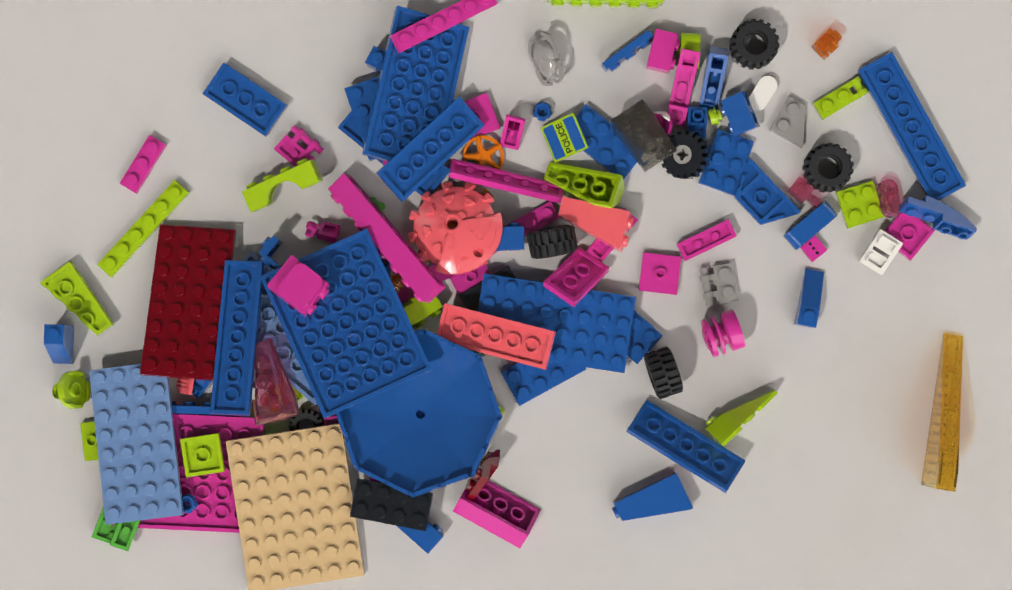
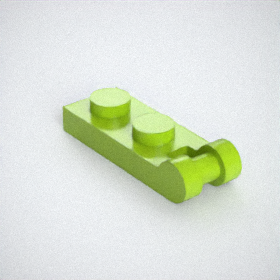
[813,76,869,120]

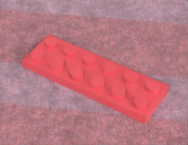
[436,303,556,370]

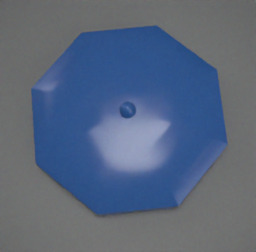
[336,329,503,497]

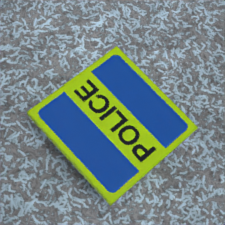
[541,112,589,163]

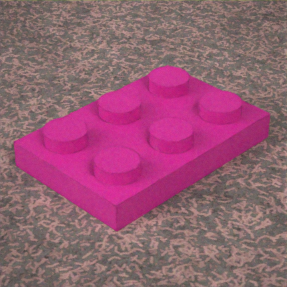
[543,247,609,307]

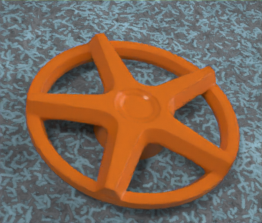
[462,135,504,170]

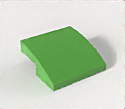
[91,505,140,551]

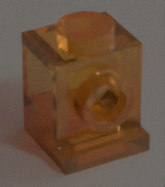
[811,28,842,60]

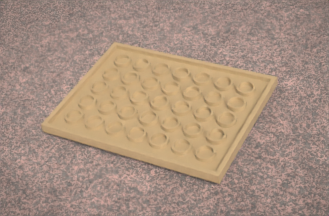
[226,423,364,590]

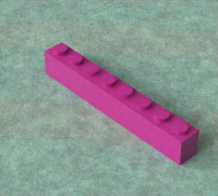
[328,173,446,303]

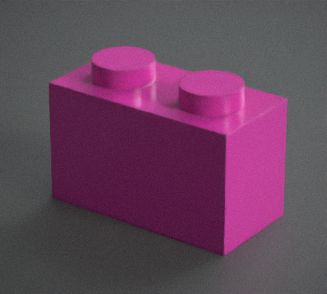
[646,29,680,74]

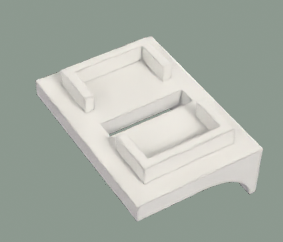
[858,228,903,275]

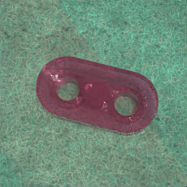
[877,179,901,218]

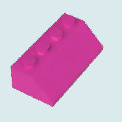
[453,477,541,548]

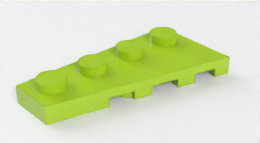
[40,261,114,335]

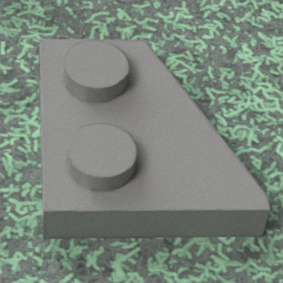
[769,97,805,148]

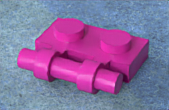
[274,125,324,167]

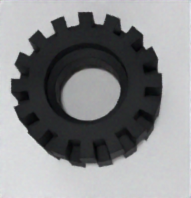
[289,409,324,431]

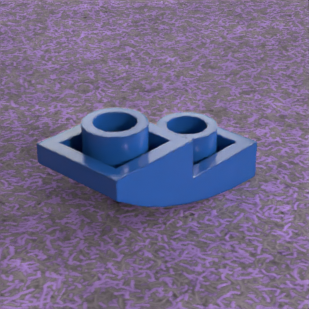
[686,107,707,139]

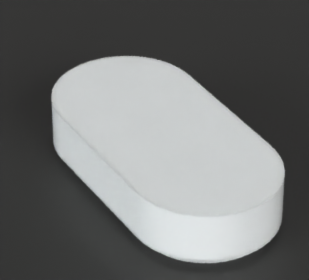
[748,76,777,112]

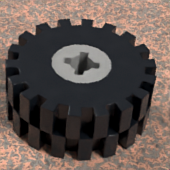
[659,130,711,179]

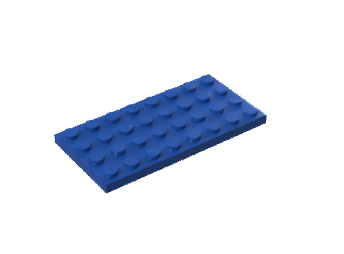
[362,5,469,174]
[478,274,636,373]

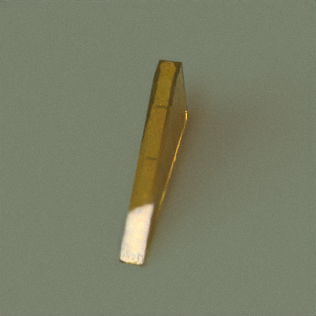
[921,333,963,492]

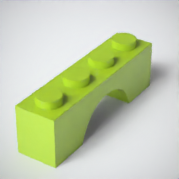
[241,158,324,212]

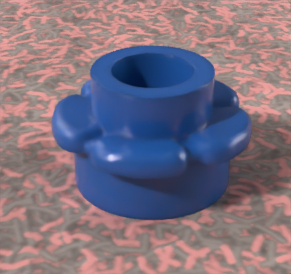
[533,102,552,121]
[182,494,198,513]

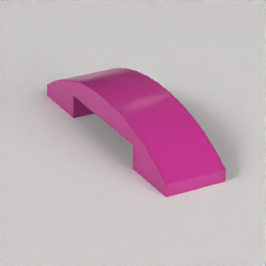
[667,48,701,126]

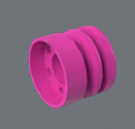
[701,309,745,358]

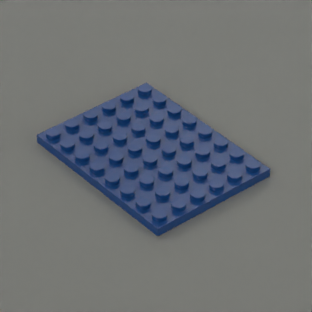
[260,229,432,419]

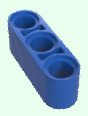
[783,200,838,250]

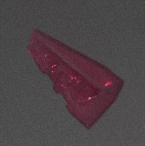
[252,338,300,425]

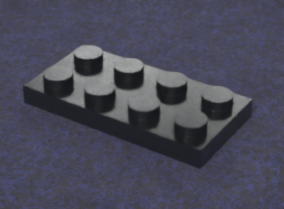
[350,478,434,531]

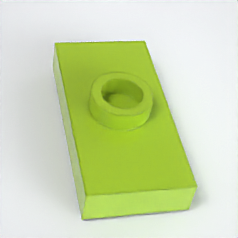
[80,421,99,461]

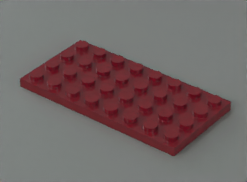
[140,224,236,381]

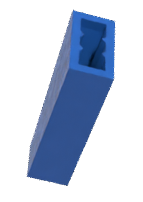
[612,472,693,521]

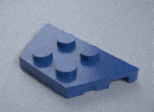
[734,158,801,225]

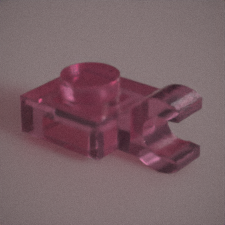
[787,177,821,208]

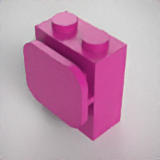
[267,255,330,317]

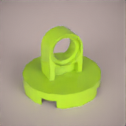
[52,370,91,409]

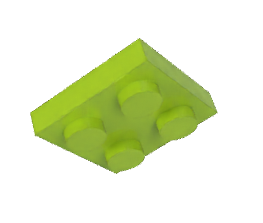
[835,181,884,229]
[180,433,225,477]

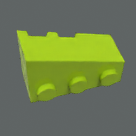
[402,296,443,329]

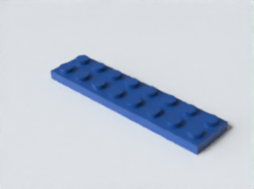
[858,52,966,200]
[210,260,265,416]

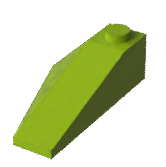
[544,162,625,209]
[704,390,778,446]

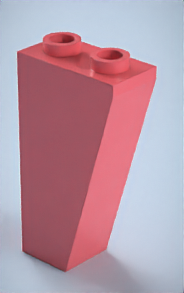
[558,196,634,252]

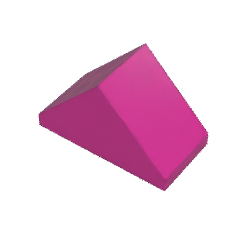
[500,114,525,150]

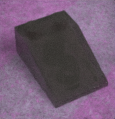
[611,99,677,172]

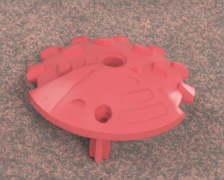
[408,182,503,275]

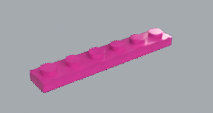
[390,0,498,53]
[449,159,563,203]

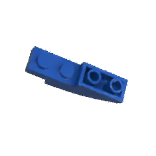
[899,196,977,240]

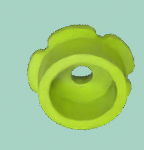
[708,107,723,125]

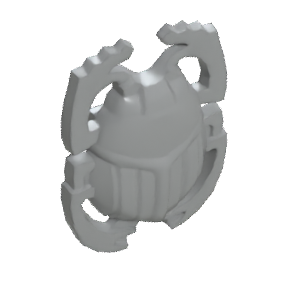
[528,32,564,86]

